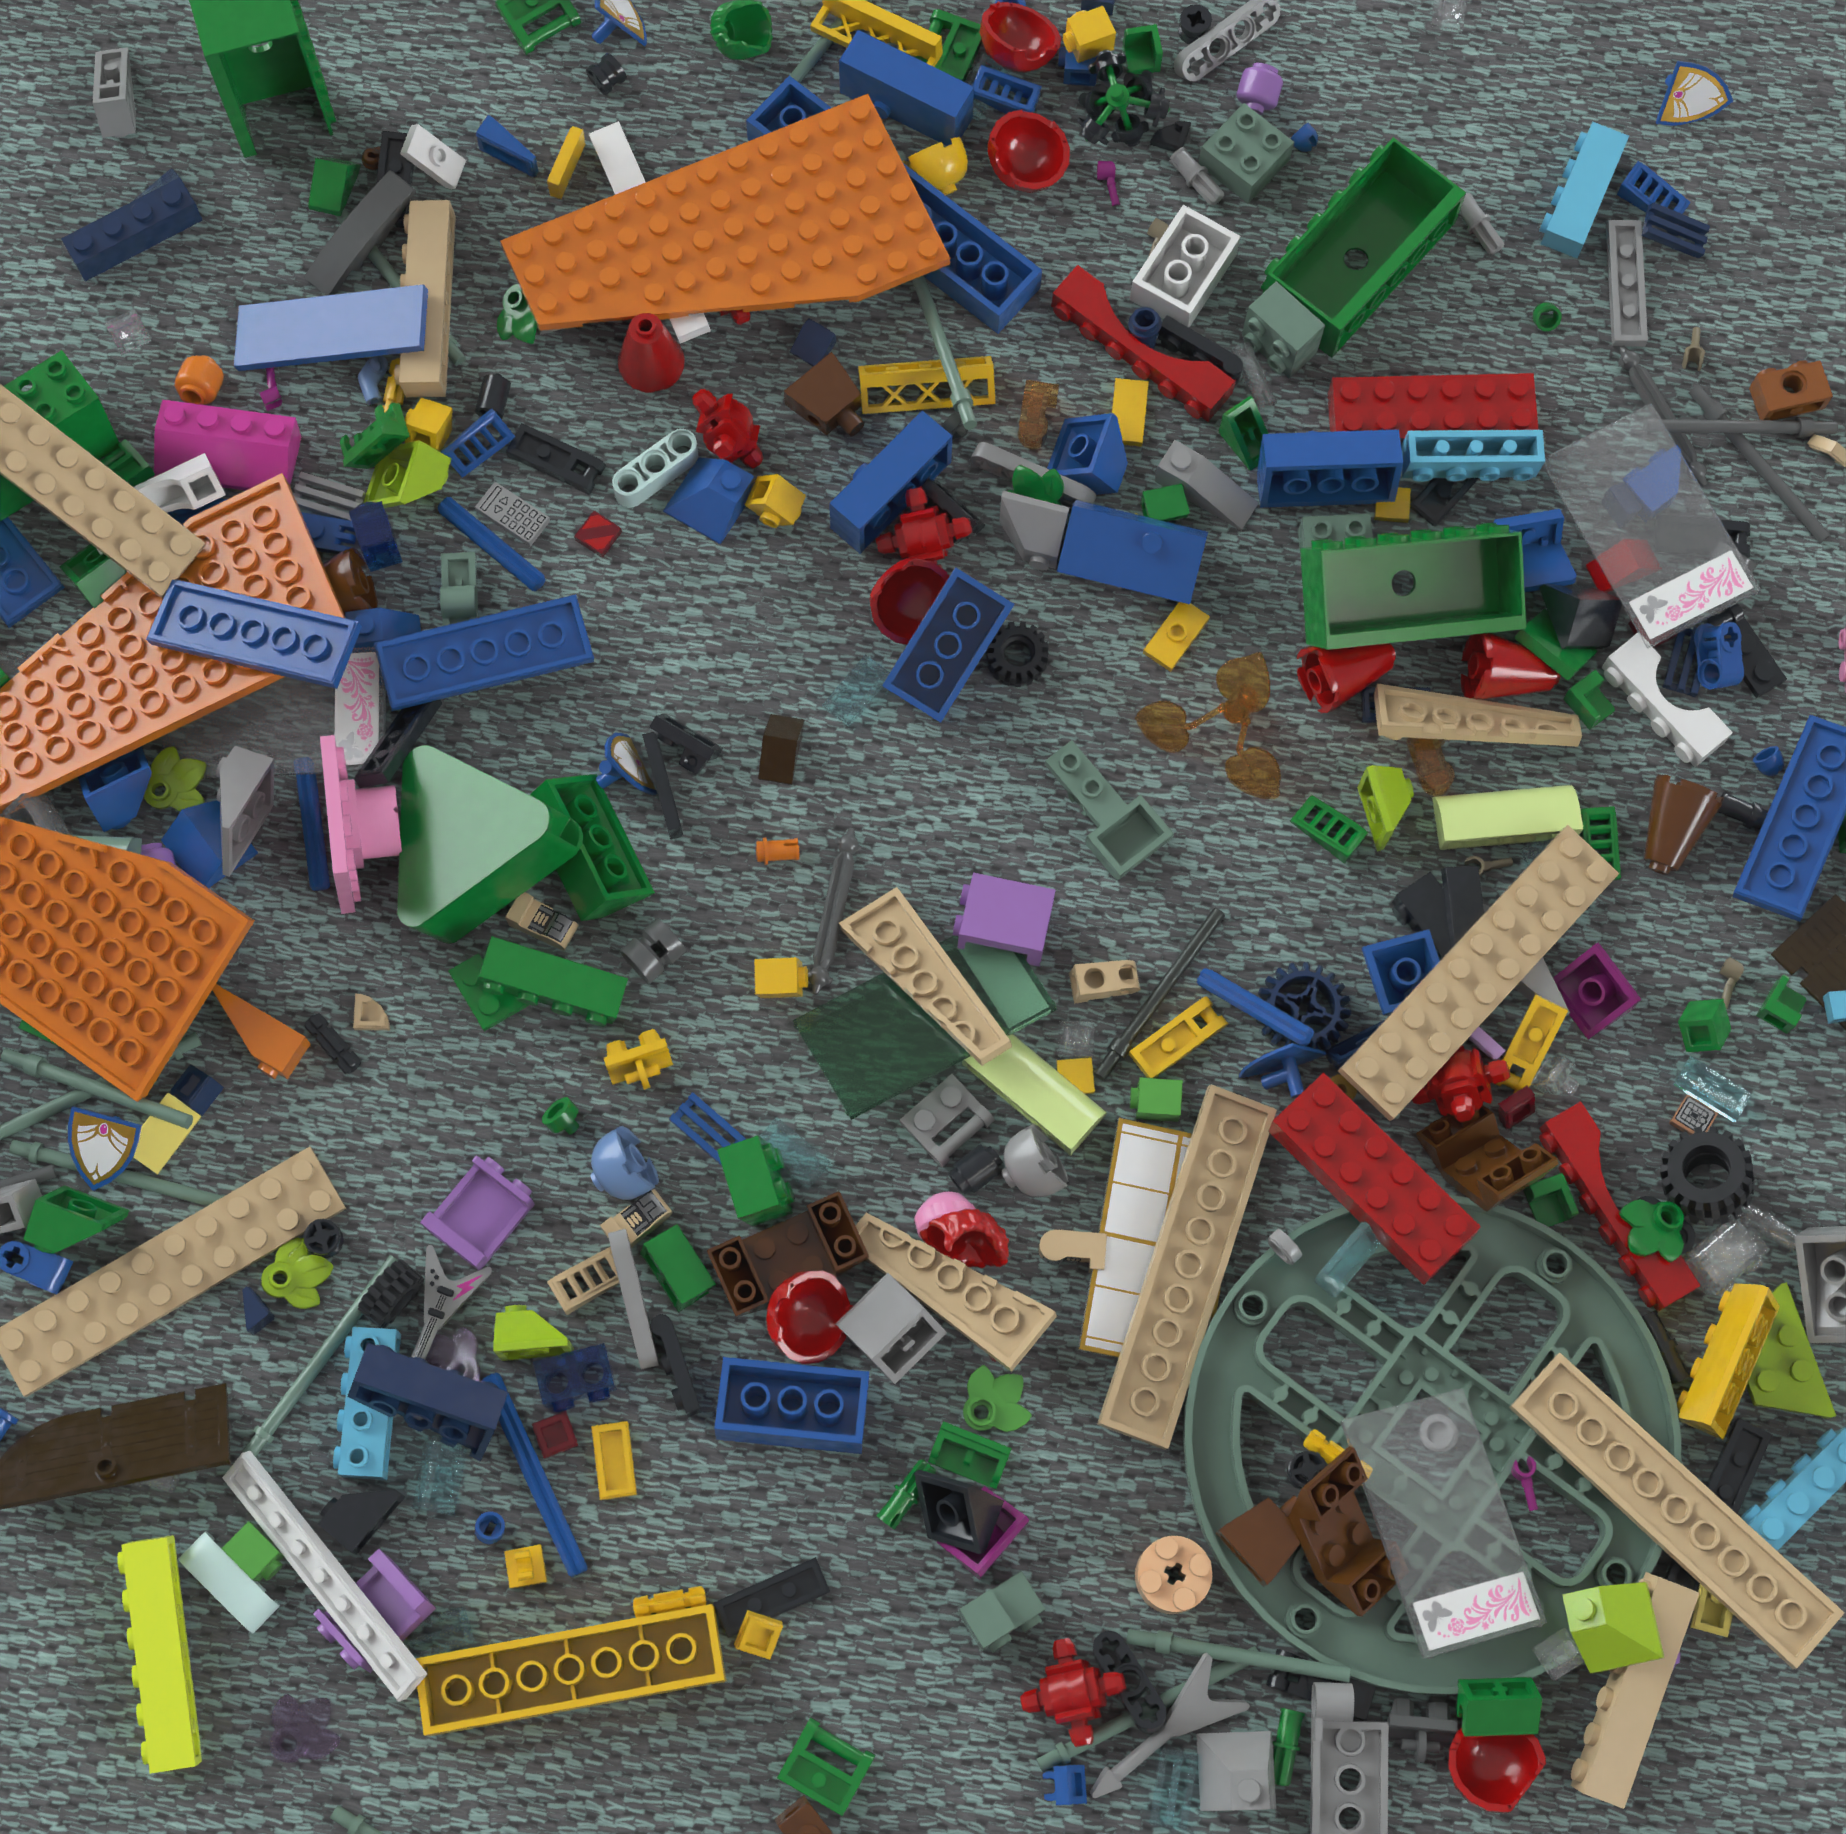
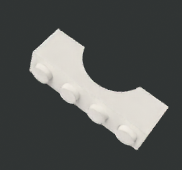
[97,453,225,555]
[1601,632,1733,767]

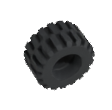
[1660,1126,1755,1226]

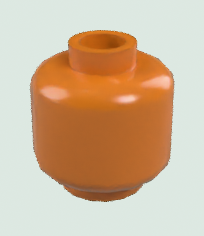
[174,355,224,405]

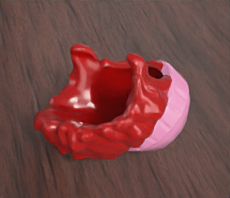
[914,1191,1009,1269]

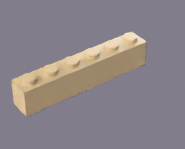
[395,200,456,398]
[1570,1572,1699,1809]

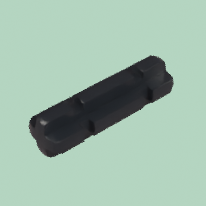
[304,1013,361,1074]

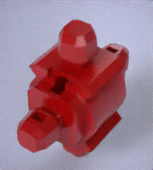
[692,389,763,469]
[876,487,972,568]
[1412,1045,1511,1122]
[1020,1638,1126,1747]

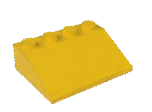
[1677,1283,1780,1440]

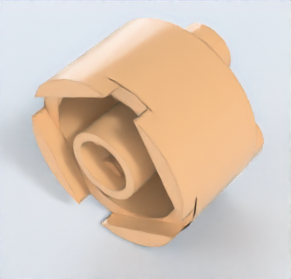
[1135,1536,1212,1614]

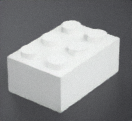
[1130,205,1241,327]

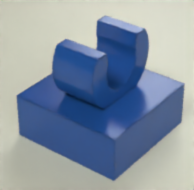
[1043,1765,1087,1805]

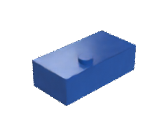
[839,30,974,146]
[829,410,953,554]
[1257,429,1403,508]
[1057,500,1208,604]
[882,567,1015,723]
[714,1357,869,1454]

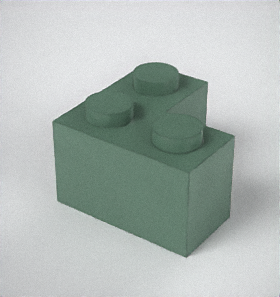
[958,1571,1046,1653]

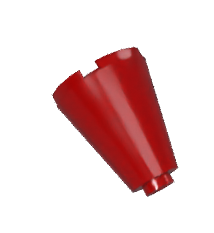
[618,313,685,393]
[1461,633,1561,700]
[1297,643,1396,713]

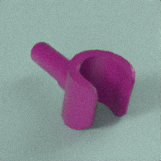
[1097,161,1120,206]
[259,367,282,411]
[1511,1456,1538,1511]

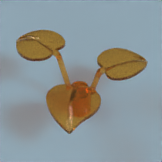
[1135,652,1281,799]

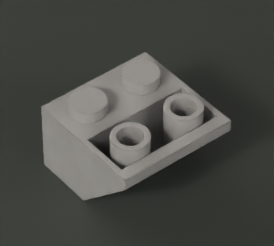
[836,1273,947,1384]

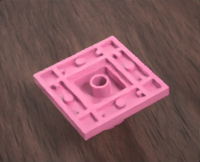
[320,735,402,914]

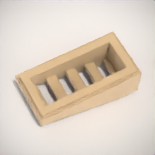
[547,1247,620,1315]

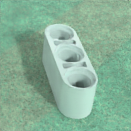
[612,429,698,508]
[178,1531,280,1633]

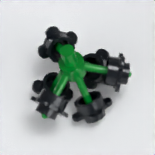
[1077,50,1170,147]

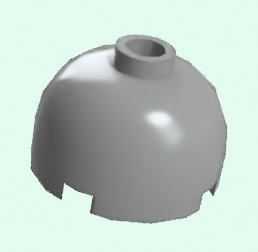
[1002,1123,1069,1198]

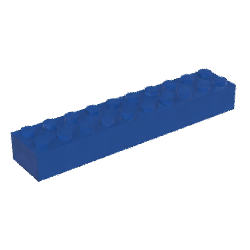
[746,75,1042,334]

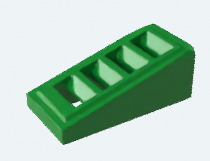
[1290,795,1369,864]
[1579,806,1621,880]

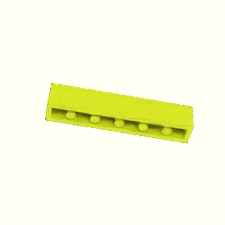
[117,1535,202,1774]

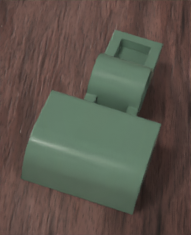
[440,552,478,626]
[1045,740,1174,880]

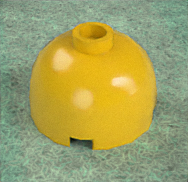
[902,137,968,195]

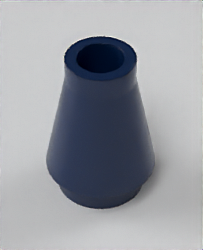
[1128,307,1162,350]

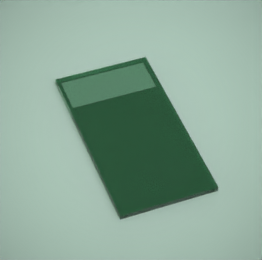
[793,936,1057,1120]

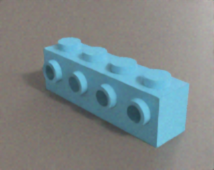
[1401,430,1545,482]
[333,1327,401,1480]
[1741,1427,1846,1551]

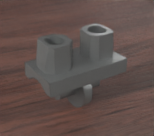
[1387,1698,1457,1763]

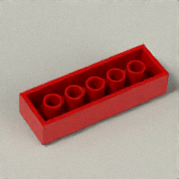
[1327,373,1539,444]
[1268,1072,1481,1285]

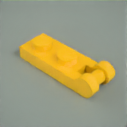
[1493,994,1568,1093]
[1129,996,1229,1078]

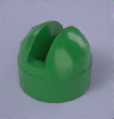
[1532,302,1562,331]

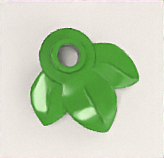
[963,1365,1032,1432]

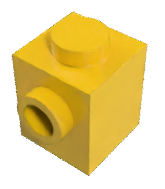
[1063,6,1116,63]
[405,397,453,452]
[745,474,806,528]
[754,957,808,998]

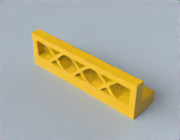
[810,0,943,67]
[858,356,996,414]

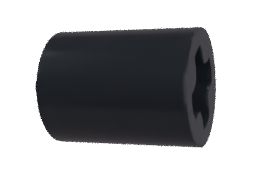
[475,373,511,419]

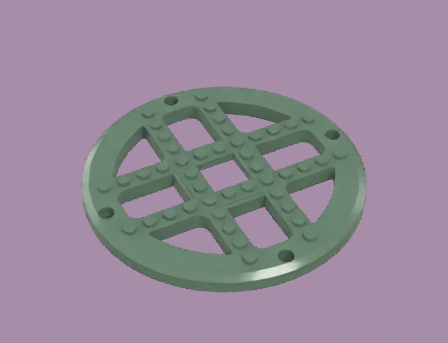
[1183,1195,1682,1695]

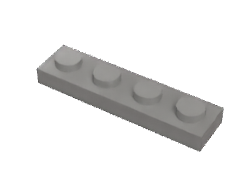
[1606,220,1648,347]

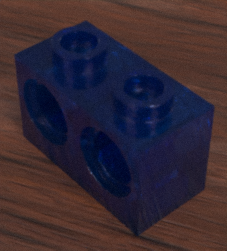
[349,501,403,572]
[533,1343,617,1412]

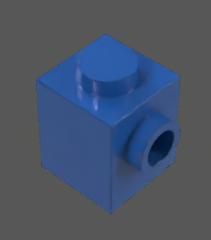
[1058,47,1097,86]

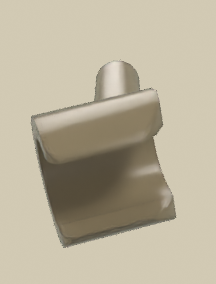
[1147,218,1169,257]
[1682,327,1705,371]
[1464,856,1513,878]
[1719,957,1744,1009]

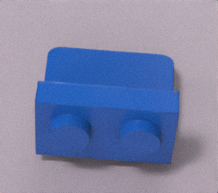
[1494,509,1576,593]

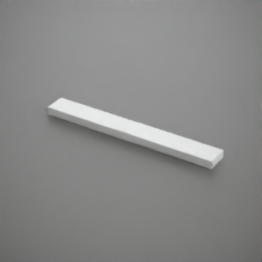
[589,121,711,344]
[222,1451,427,1702]

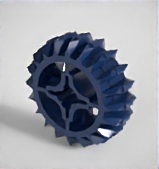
[1256,962,1351,1052]

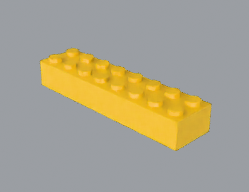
[416,1604,727,1736]

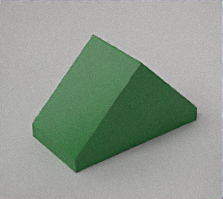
[308,157,361,216]
[1218,396,1269,471]

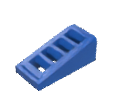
[972,65,1042,114]
[476,115,539,177]
[1617,161,1690,214]
[440,408,516,478]

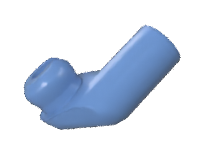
[358,356,388,406]

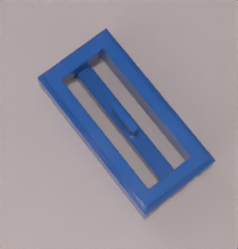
[669,1092,746,1166]

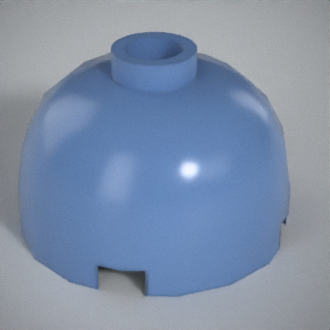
[590,1126,659,1200]

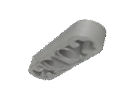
[1174,0,1281,81]
[970,442,1096,508]
[608,1229,659,1370]

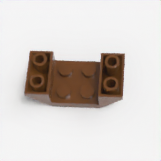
[1416,1105,1559,1212]
[707,1191,869,1317]
[1289,1446,1408,1616]

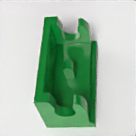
[340,403,410,469]
[640,1224,716,1313]
[928,1421,1012,1490]
[1457,1677,1542,1737]

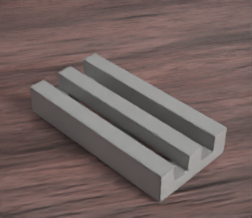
[294,472,366,522]

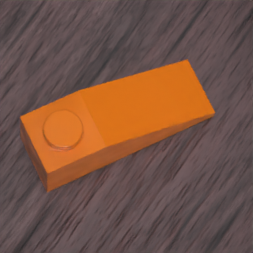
[212,984,311,1080]

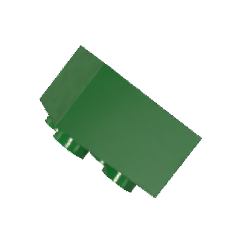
[717,1135,795,1226]

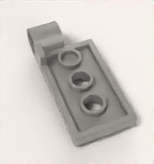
[1310,1682,1389,1834]

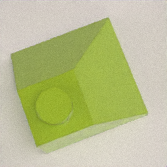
[361,440,451,511]
[1357,765,1414,851]
[493,1305,574,1361]
[1562,1582,1664,1674]

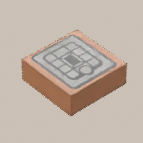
[1669,1092,1720,1135]

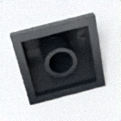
[1539,584,1623,649]
[914,1470,1004,1554]

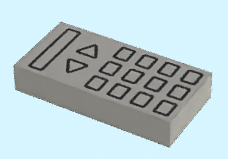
[475,482,550,547]

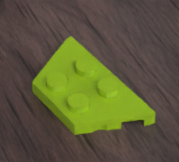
[1746,1282,1836,1419]

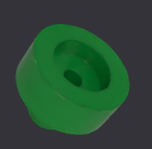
[542,1097,579,1135]

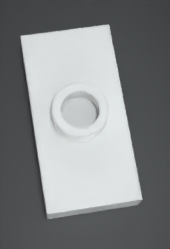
[400,124,466,189]

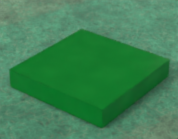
[1515,609,1598,681]

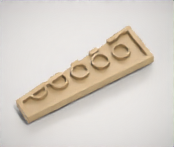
[1374,683,1582,747]
[839,887,1012,1066]
[855,1212,1057,1372]

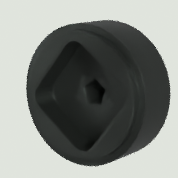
[942,411,968,442]

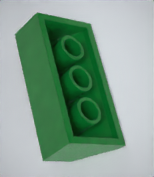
[530,774,655,921]

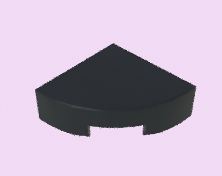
[1150,121,1191,152]

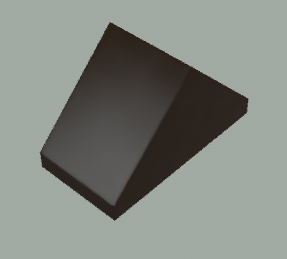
[758,714,805,785]

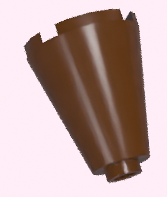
[323,547,378,617]
[1644,775,1724,875]

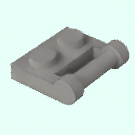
[899,1074,995,1168]

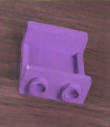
[952,873,1056,967]
[420,1155,535,1271]
[313,1549,436,1673]

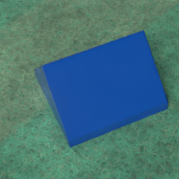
[161,800,258,888]

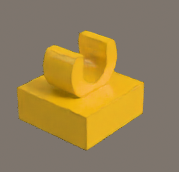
[504,1544,547,1589]

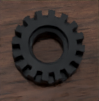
[986,621,1049,687]
[358,1259,424,1328]

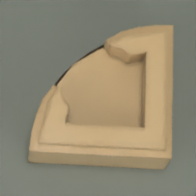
[1807,433,1846,467]
[353,994,390,1031]

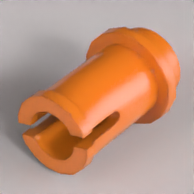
[756,837,799,865]

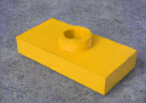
[1143,602,1210,672]

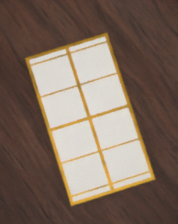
[1078,1118,1221,1358]

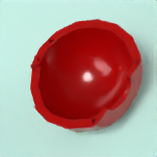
[980,2,1061,73]
[987,109,1070,193]
[869,558,949,645]
[766,1270,853,1364]
[1448,1728,1546,1814]

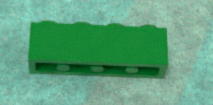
[476,936,628,1027]

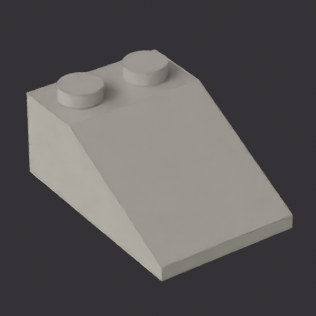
[216,746,274,877]
[1794,1226,1846,1343]

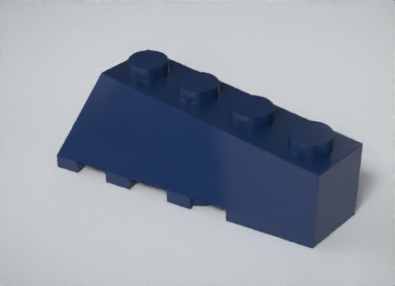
[61,168,203,281]
[347,1343,508,1461]

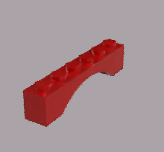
[1051,265,1235,422]
[1539,1101,1701,1312]

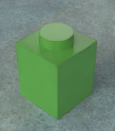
[1129,1077,1183,1122]
[221,1521,284,1582]

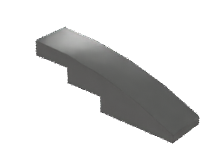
[304,170,417,295]

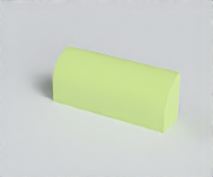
[1432,785,1583,850]
[962,1022,1107,1156]

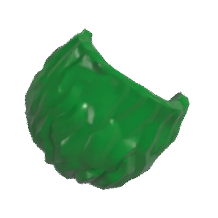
[710,0,773,60]

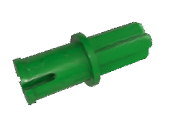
[876,1459,936,1530]
[1272,1708,1305,1786]

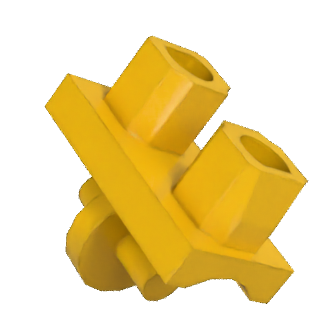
[604,1029,673,1090]

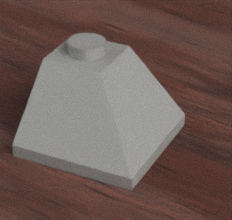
[999,491,1070,570]
[1196,1731,1276,1811]

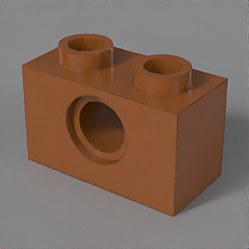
[1749,360,1833,420]

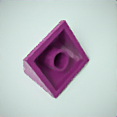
[1553,942,1642,1040]
[937,1486,1029,1580]

